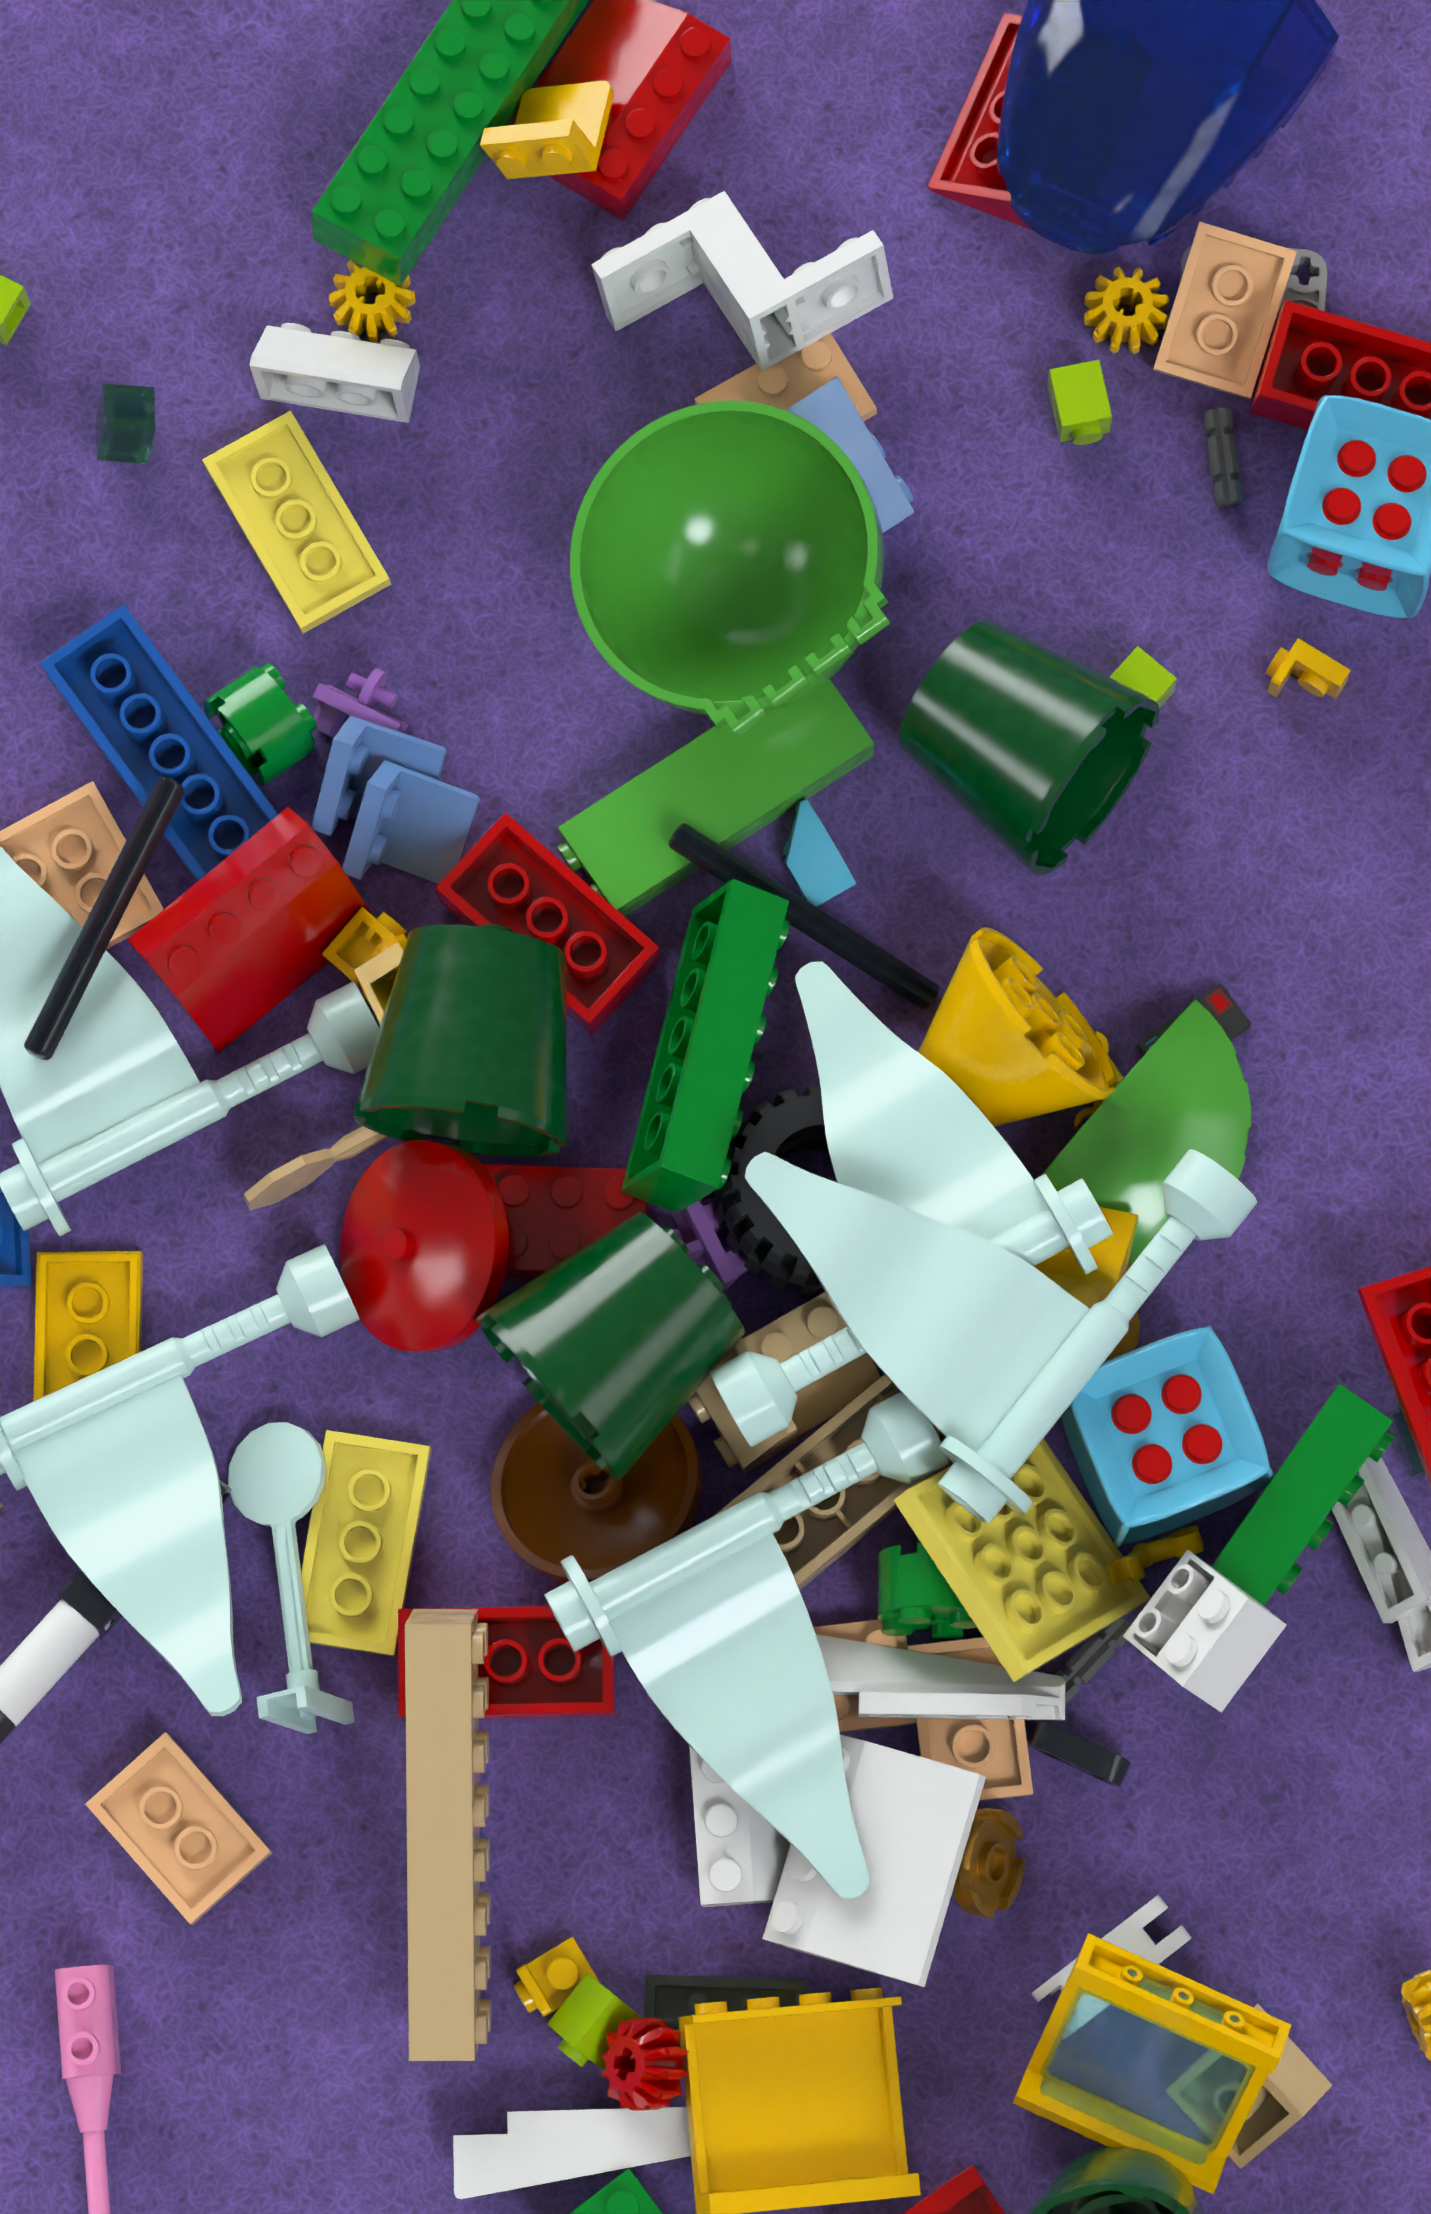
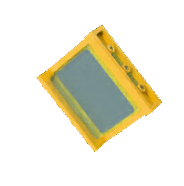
[1013,1933,1291,2194]

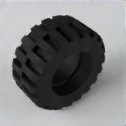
[714,1085,829,1296]

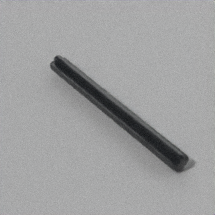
[24,776,184,1060]
[668,823,940,1009]

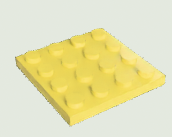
[893,1438,1151,1682]

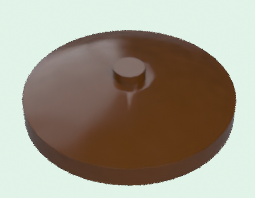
[490,1403,702,1584]

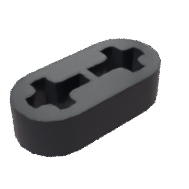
[1027,1720,1131,1787]

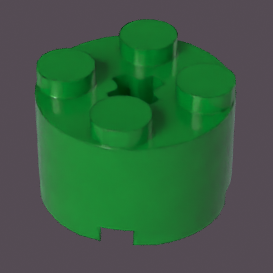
[203,662,317,786]
[878,1543,977,1640]

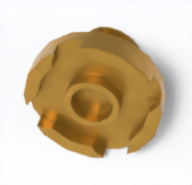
[953,1808,1025,1918]

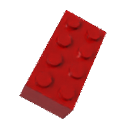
[1250,300,1431,430]
[435,812,661,1036]
[483,1164,648,1280]
[398,1606,616,1721]

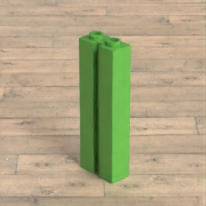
[556,679,874,917]

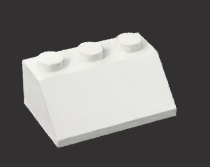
[249,323,420,423]
[689,1746,791,1907]

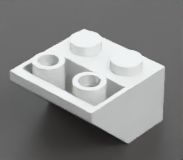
[1123,1549,1287,1713]

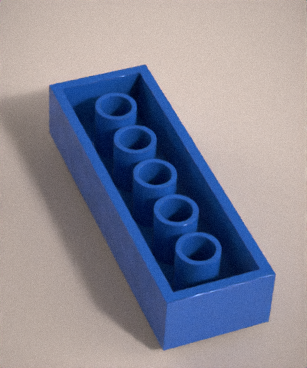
[39,604,278,883]

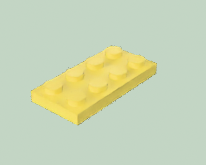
[202,410,391,634]
[301,1430,432,1657]

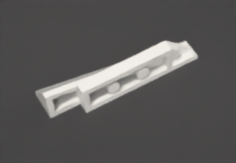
[1332,1457,1431,1672]
[816,1634,1065,1720]
[453,2107,691,2199]

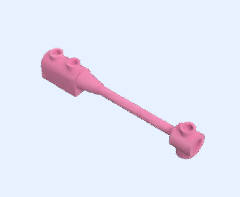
[55,1965,121,2214]

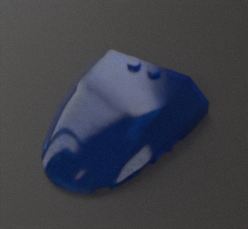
[996,0,1339,255]

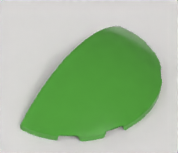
[1041,999,1251,1270]

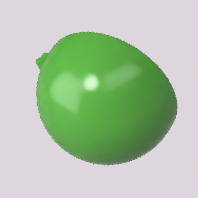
[570,400,891,737]

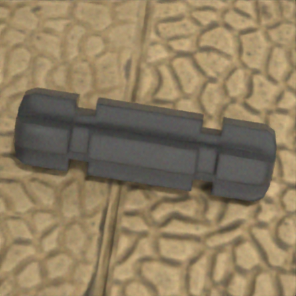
[1204,408,1243,508]
[1055,1617,1130,1704]

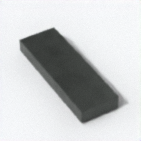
[644,1974,807,2030]

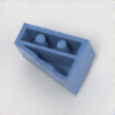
[786,376,914,534]

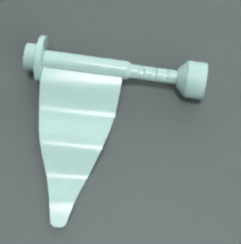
[0,846,379,1236]
[710,961,1113,1447]
[745,1149,1257,1525]
[0,1243,360,1716]
[544,1392,949,1899]

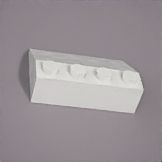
[762,1735,986,1987]

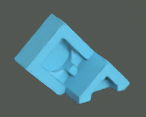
[782,798,856,907]

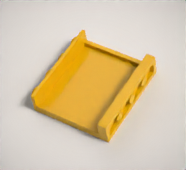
[678,1988,921,2214]

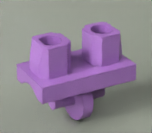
[312,668,411,738]
[669,1198,748,1293]

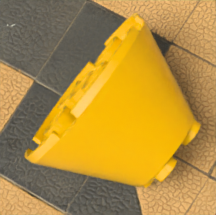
[917,927,1117,1127]

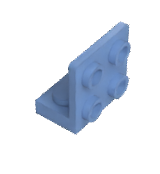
[311,715,446,836]
[342,760,480,884]

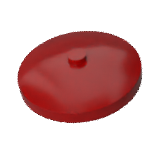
[340,1140,509,1352]

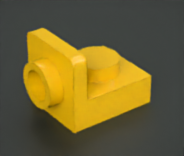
[1265,638,1351,699]
[322,907,407,988]
[513,1936,600,2017]

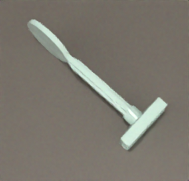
[228,1422,355,1734]

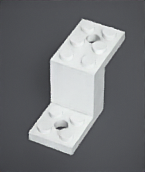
[591,191,893,371]

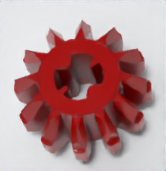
[600,2018,689,2111]

